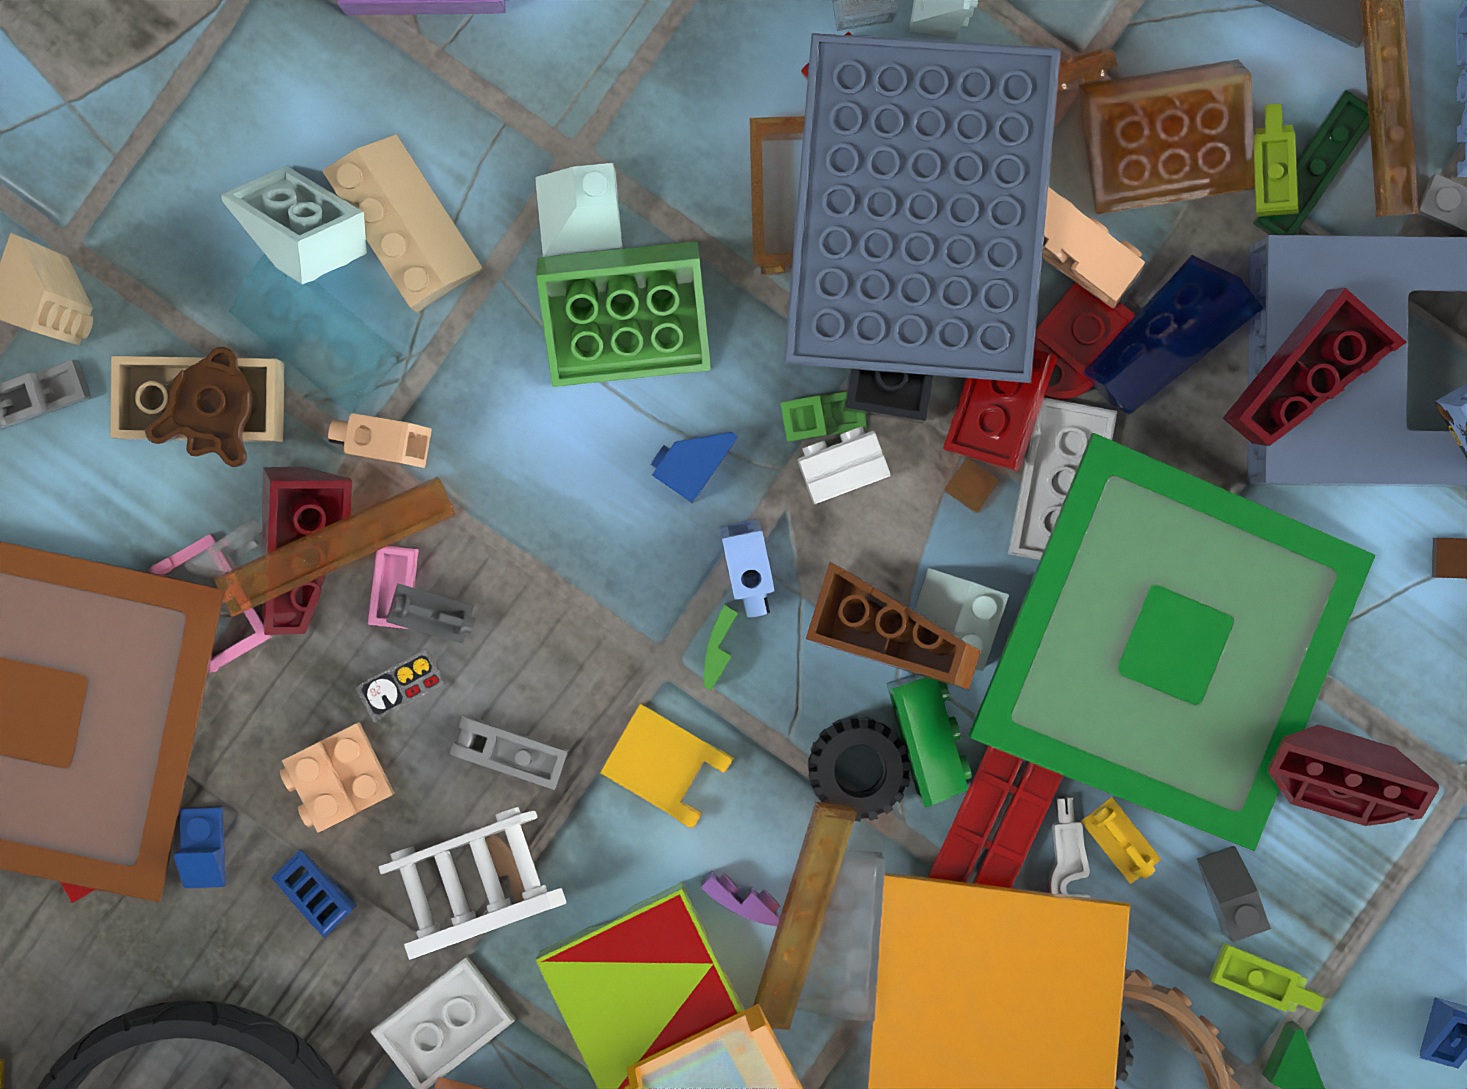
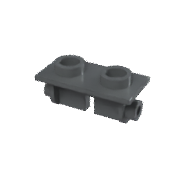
[386,583,475,644]

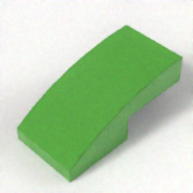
[780,392,868,442]
[704,604,738,691]

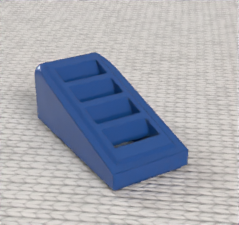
[272,849,357,938]

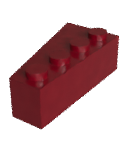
[1223,288,1407,446]

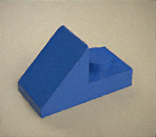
[174,806,226,888]

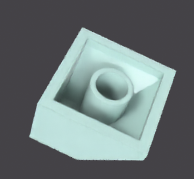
[535,163,623,257]

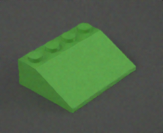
[536,241,711,387]

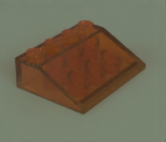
[1079,59,1255,214]

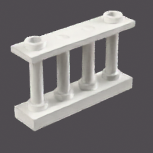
[379,807,567,960]

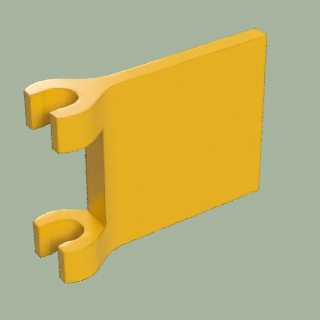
[600,704,734,829]

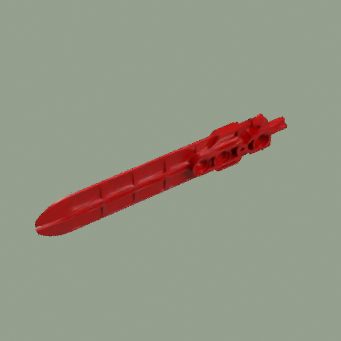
[927,745,1064,888]

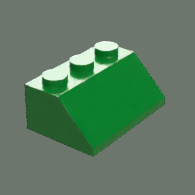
[886,675,972,808]

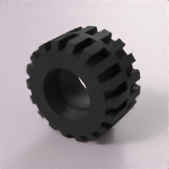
[808,716,911,822]

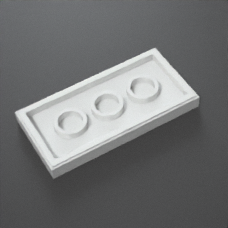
[1008,398,1117,560]

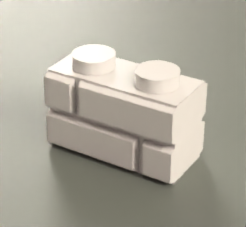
[797,426,891,504]

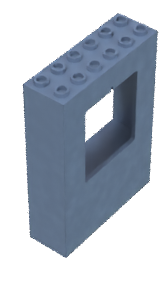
[1247,235,1467,487]

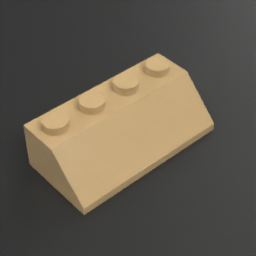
[322,134,484,313]
[0,233,93,346]

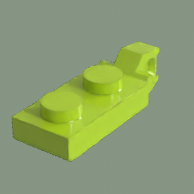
[1253,103,1299,217]
[1209,942,1325,1013]

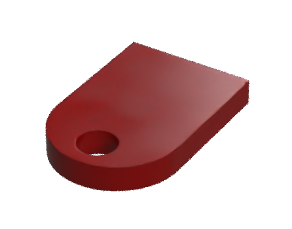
[1034,282,1145,400]

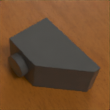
[1197,846,1271,942]

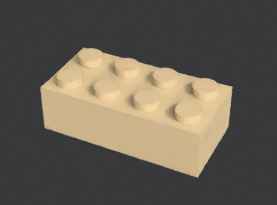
[110,356,285,443]

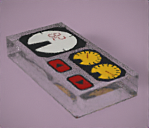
[355,649,446,722]

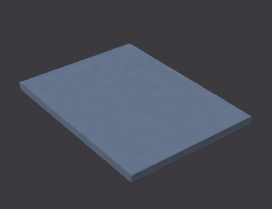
[784,33,1061,383]

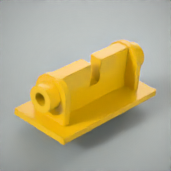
[1080,797,1162,884]

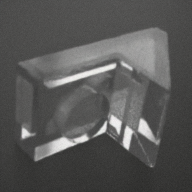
[184,518,262,584]

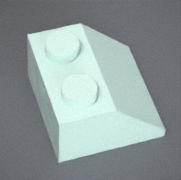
[914,568,1009,672]

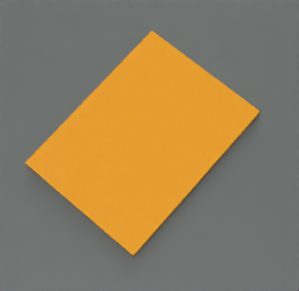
[868,873,1131,1089]

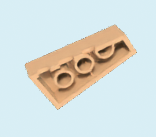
[1042,187,1145,309]

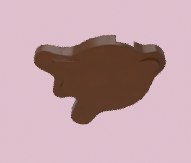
[145,347,253,467]

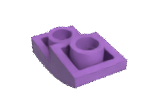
[701,871,781,926]

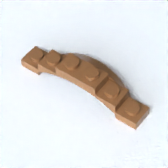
[1123,969,1241,1089]

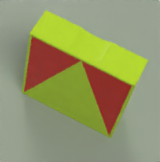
[535,881,745,1089]

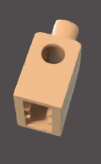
[328,413,432,468]

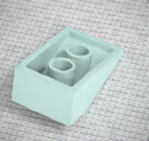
[221,166,367,284]

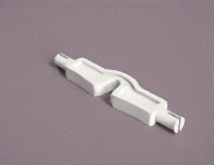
[1049,796,1091,898]

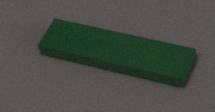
[1253,90,1379,235]

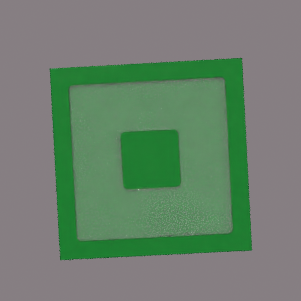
[968,433,1376,852]

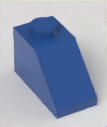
[650,432,738,503]

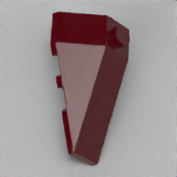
[262,467,352,635]

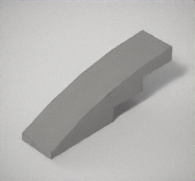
[0,360,92,430]

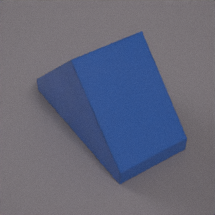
[1420,997,1467,1069]

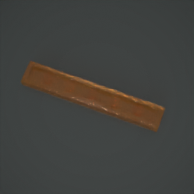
[1361,0,1419,217]
[214,476,456,617]
[753,801,857,1030]

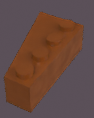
[806,562,981,690]

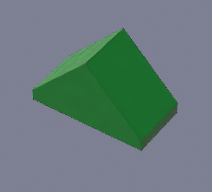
[1262,1020,1325,1089]

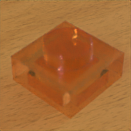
[943,458,1000,513]

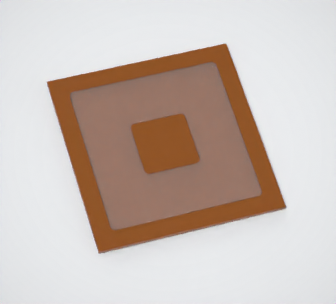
[0,541,225,902]

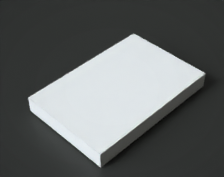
[371,956,516,1089]

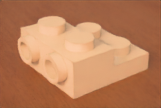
[280,722,395,833]

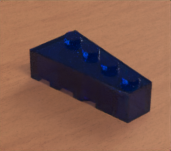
[1083,255,1264,415]

